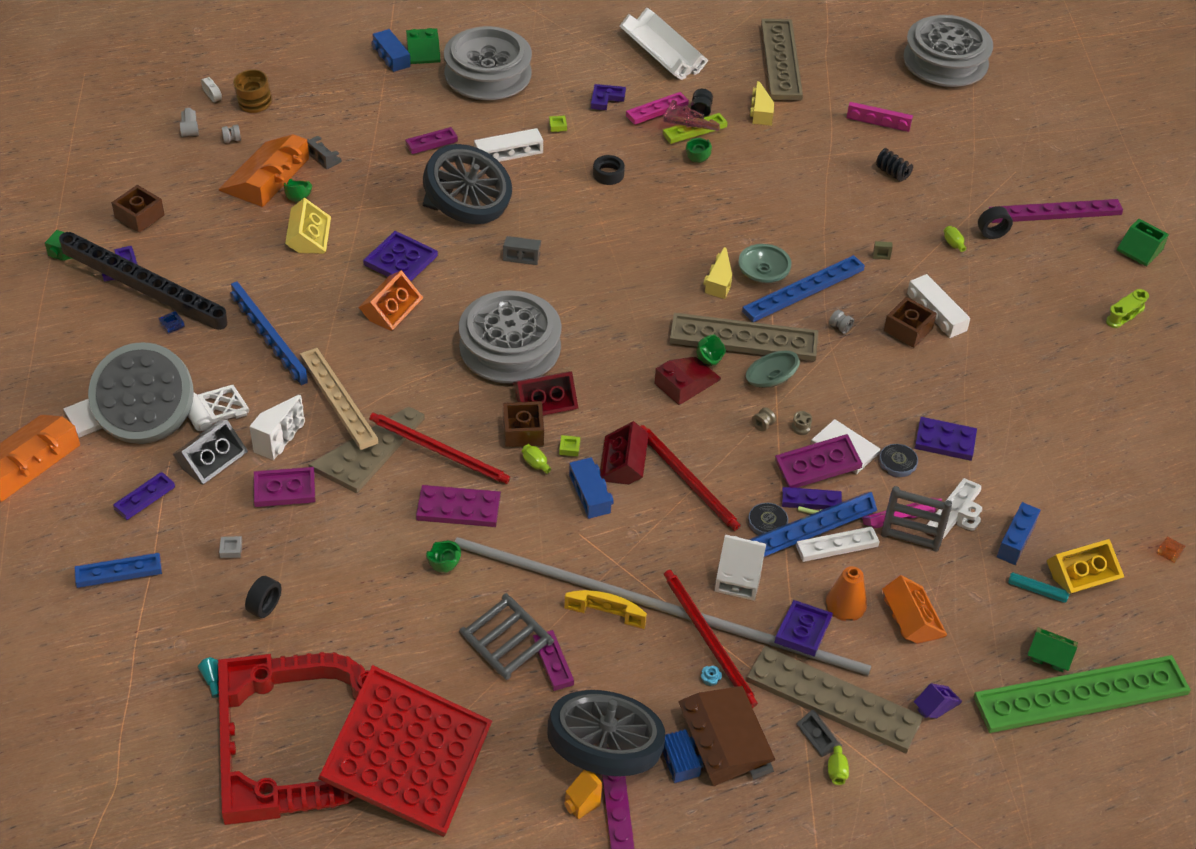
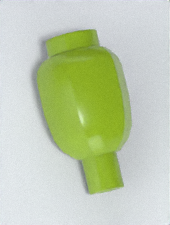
[943,226,966,252]
[521,444,551,474]
[828,746,849,785]

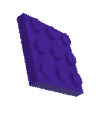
[363,231,438,281]

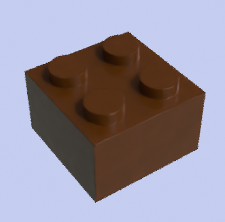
[111,185,165,233]
[883,297,937,348]
[503,401,544,447]

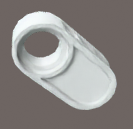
[201,77,222,102]

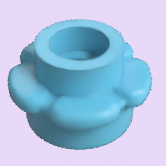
[701,666,722,686]

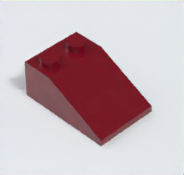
[654,357,721,405]

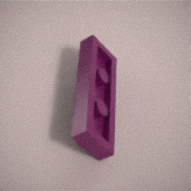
[405,127,458,154]
[533,630,574,691]

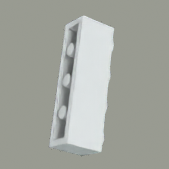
[474,128,543,162]
[907,274,970,338]

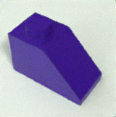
[914,683,962,719]

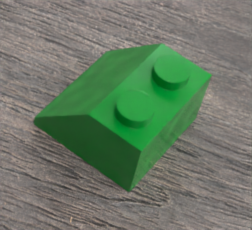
[406,28,441,64]
[1028,627,1078,672]

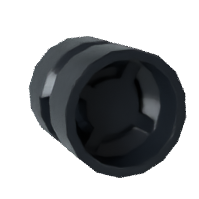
[690,88,713,119]

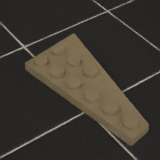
[309,406,425,493]

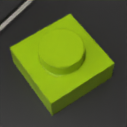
[549,116,567,132]
[559,435,581,457]

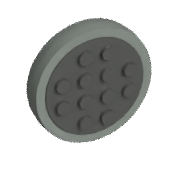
[88,342,194,444]

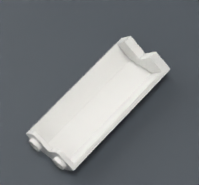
[620,8,709,80]

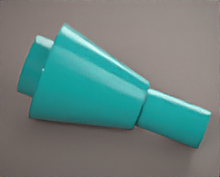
[198,657,219,698]

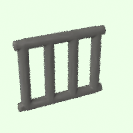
[881,486,952,552]
[459,593,554,680]

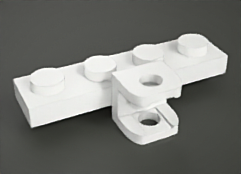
[927,478,982,539]

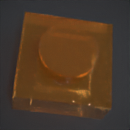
[1157,536,1186,563]

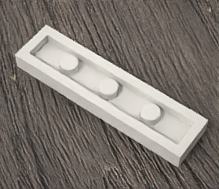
[796,526,879,562]

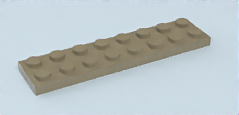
[761,19,803,101]
[670,313,818,361]
[746,646,923,754]

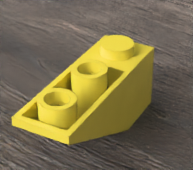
[750,81,774,126]
[703,247,732,299]

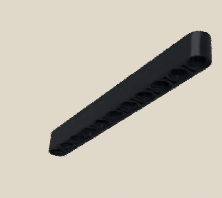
[59,232,228,330]

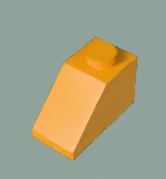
[564,770,602,819]

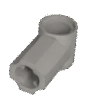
[180,108,199,137]

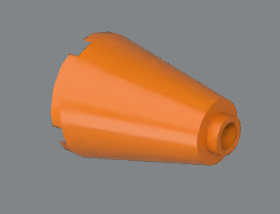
[826,566,867,621]

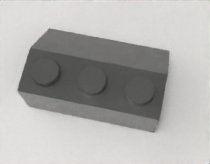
[173,419,248,485]

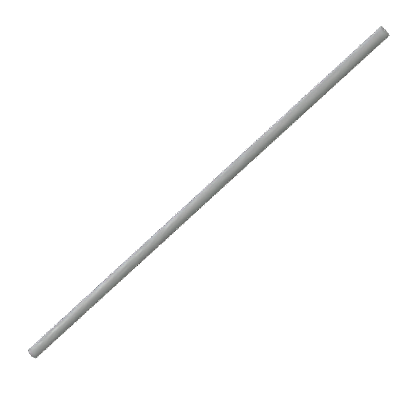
[455,537,871,676]

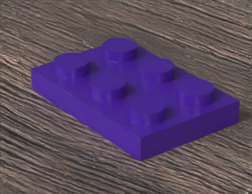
[914,417,977,461]
[774,600,833,657]

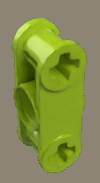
[1106,289,1149,328]

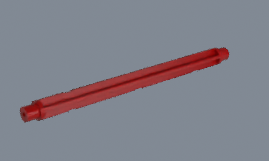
[369,412,511,484]
[640,425,741,531]
[663,570,758,708]

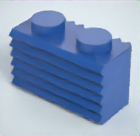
[662,729,703,783]

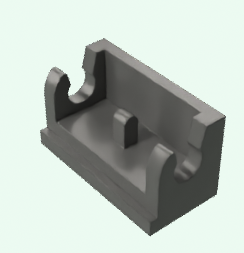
[307,136,342,169]
[503,236,541,265]

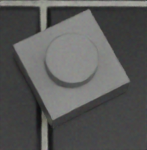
[219,536,242,558]

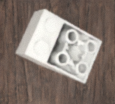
[249,395,305,460]
[715,535,766,601]

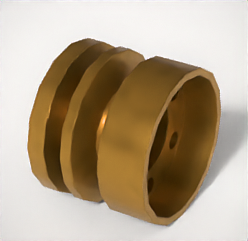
[233,69,272,113]

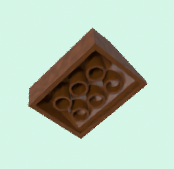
[678,686,775,786]

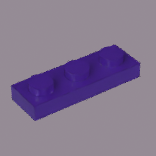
[113,472,175,520]
[782,487,842,510]

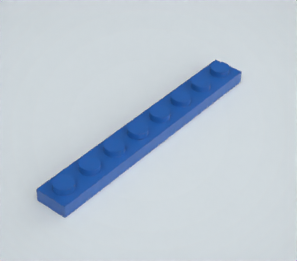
[742,255,865,322]
[230,281,308,386]
[749,492,878,557]

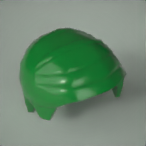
[686,138,712,163]
[284,179,312,202]
[696,334,726,366]
[426,540,461,573]

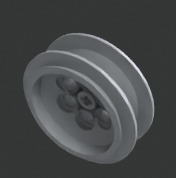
[903,15,993,87]
[444,26,532,100]
[459,291,561,383]

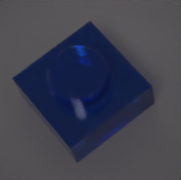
[159,311,185,334]

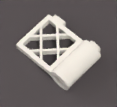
[188,385,249,431]

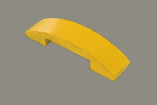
[564,590,647,629]

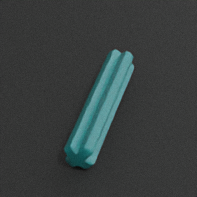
[1008,572,1069,603]

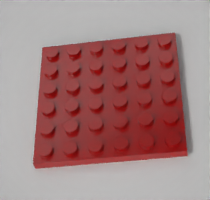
[318,665,492,837]

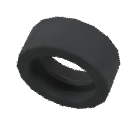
[593,155,625,185]
[978,206,1013,239]
[245,576,282,618]

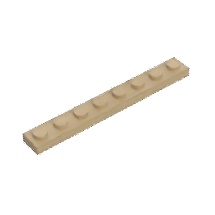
[300,348,378,450]

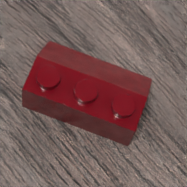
[513,371,579,415]
[600,421,649,485]

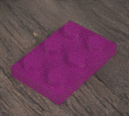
[254,467,316,507]

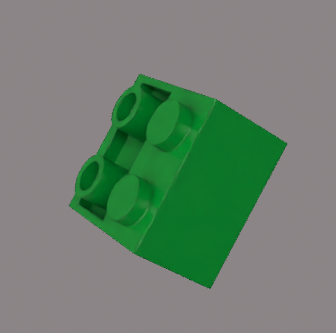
[1116,219,1169,267]

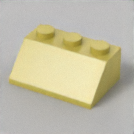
[285,198,331,254]

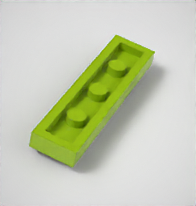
[663,113,728,144]

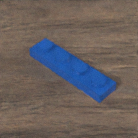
[75,553,162,588]

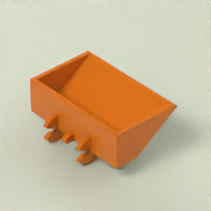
[218,134,309,207]
[0,415,80,502]

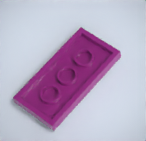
[775,434,863,488]
[416,485,501,527]

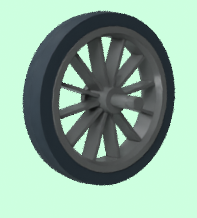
[423,144,512,224]
[547,690,665,776]

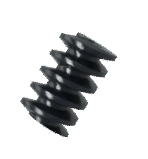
[876,148,913,181]

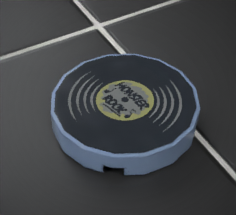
[879,444,918,477]
[748,503,788,535]

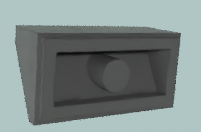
[796,709,842,757]

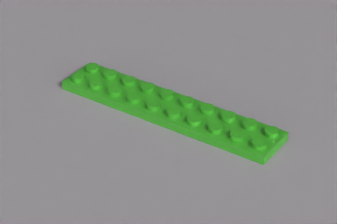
[973,655,1191,733]

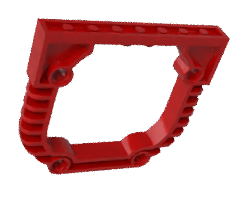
[218,652,370,825]

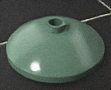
[738,244,792,283]
[746,351,800,388]

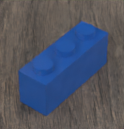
[371,29,411,72]
[569,457,614,519]
[997,502,1041,565]

